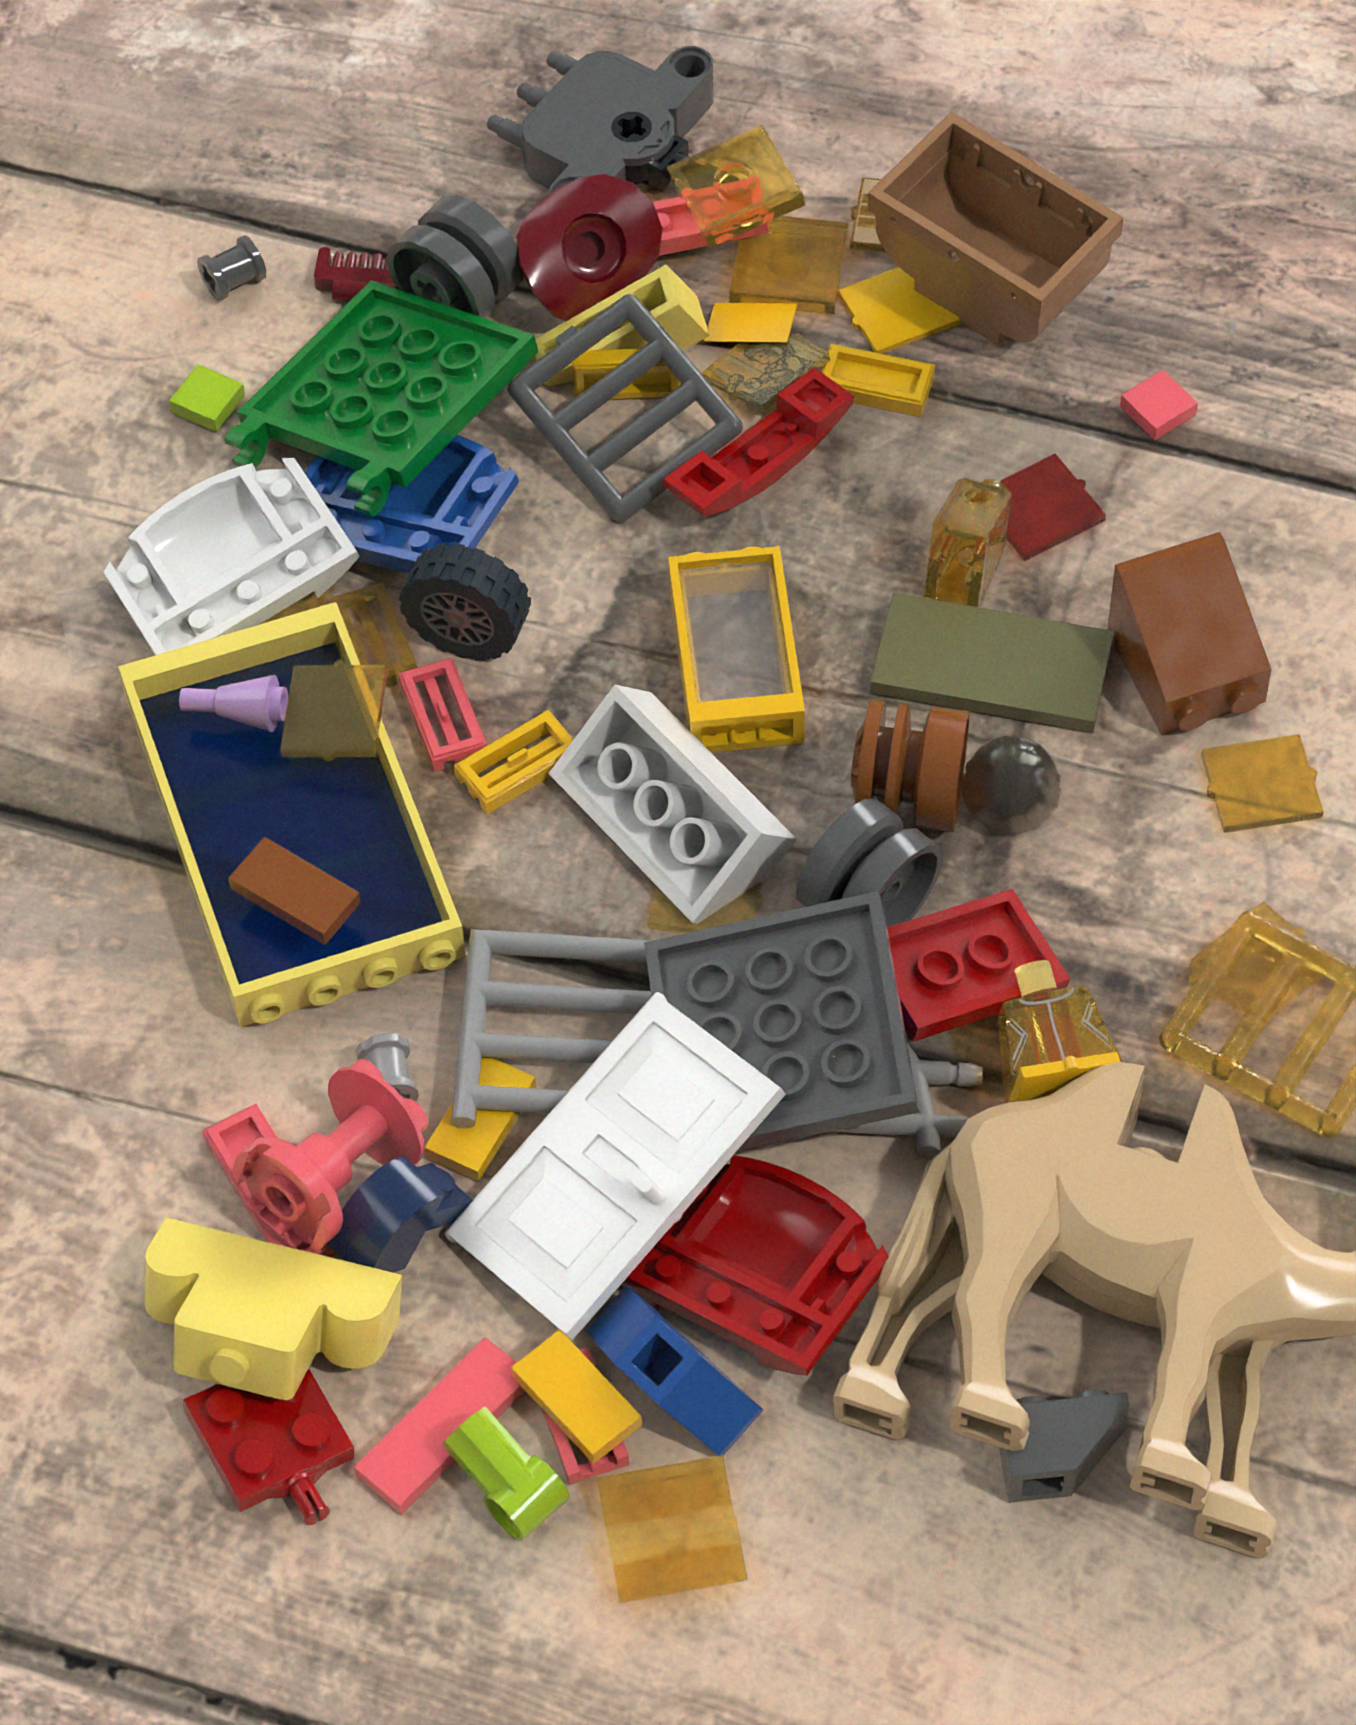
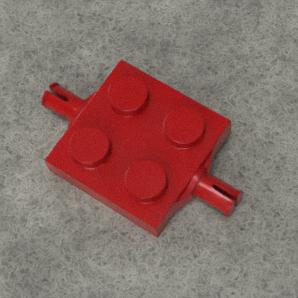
[183,1368,354,1525]

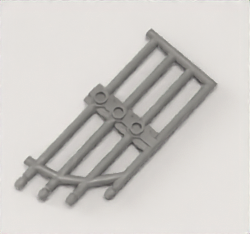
[451,929,983,1158]

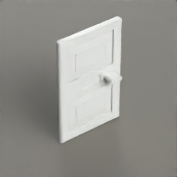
[445,992,786,1340]

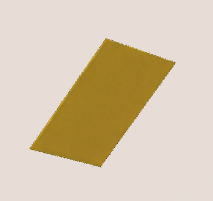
[704,303,797,343]

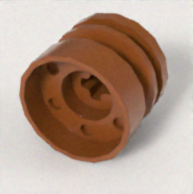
[851,699,970,832]

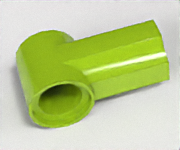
[442,1406,570,1541]

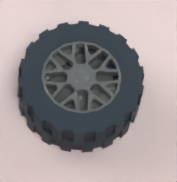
[399,543,531,660]

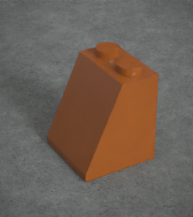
[1107,532,1272,735]

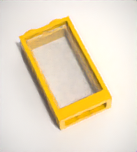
[668,546,805,753]

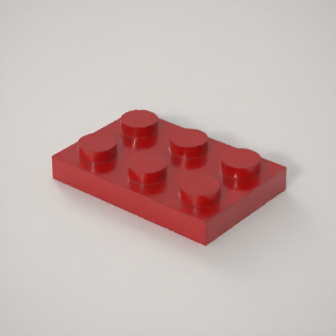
[887,889,1071,1042]

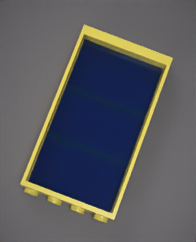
[118,602,466,1027]

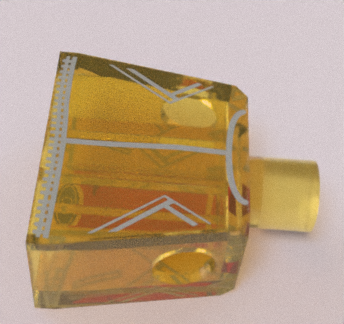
[924,478,1012,607]
[998,960,1123,1103]

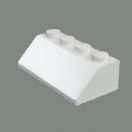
[548,685,797,924]

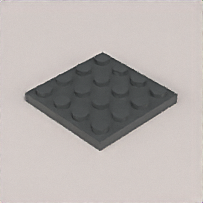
[644,891,919,1151]

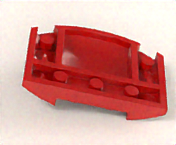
[621,1155,889,1376]

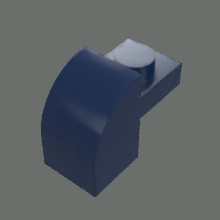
[326,1155,473,1273]

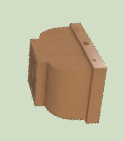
[867,112,1124,346]

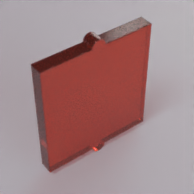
[978,454,1106,561]

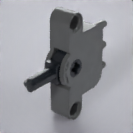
[487,46,740,194]

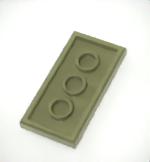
[870,592,1114,733]

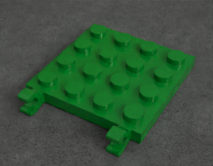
[224,280,539,517]

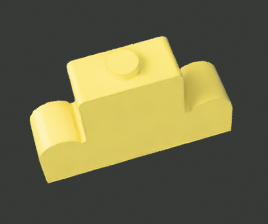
[144,1217,402,1400]

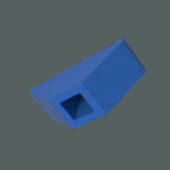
[586,1285,764,1457]

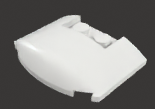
[104,458,359,655]

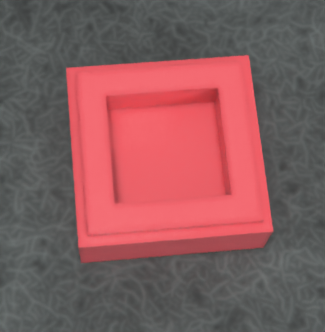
[1120,370,1198,441]

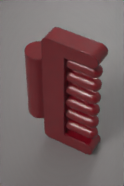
[314,247,398,302]

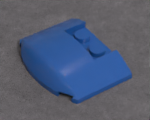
[304,435,519,573]

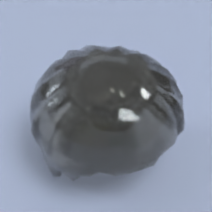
[962,735,1062,835]

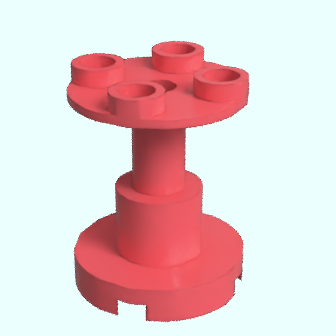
[233,1059,429,1252]

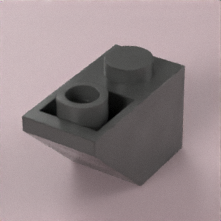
[999,1389,1129,1503]

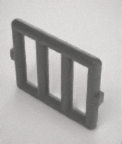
[508,294,743,522]

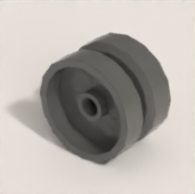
[387,195,524,319]
[796,798,943,927]

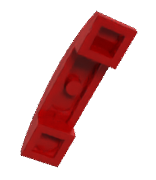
[663,367,854,516]

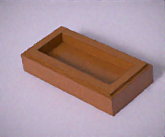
[229,837,361,945]

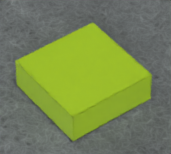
[169,364,245,433]

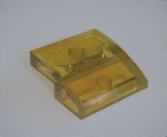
[597,1455,748,1604]

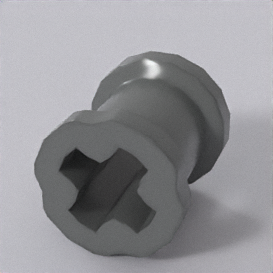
[197,235,267,301]

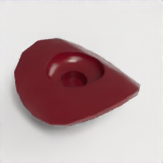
[517,174,663,321]

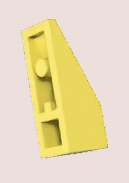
[535,264,710,387]

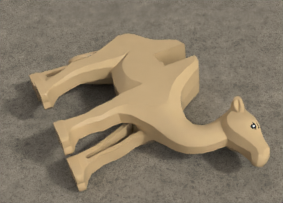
[833,1062,1356,1559]

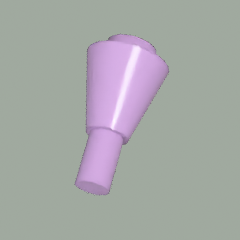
[179,675,288,732]

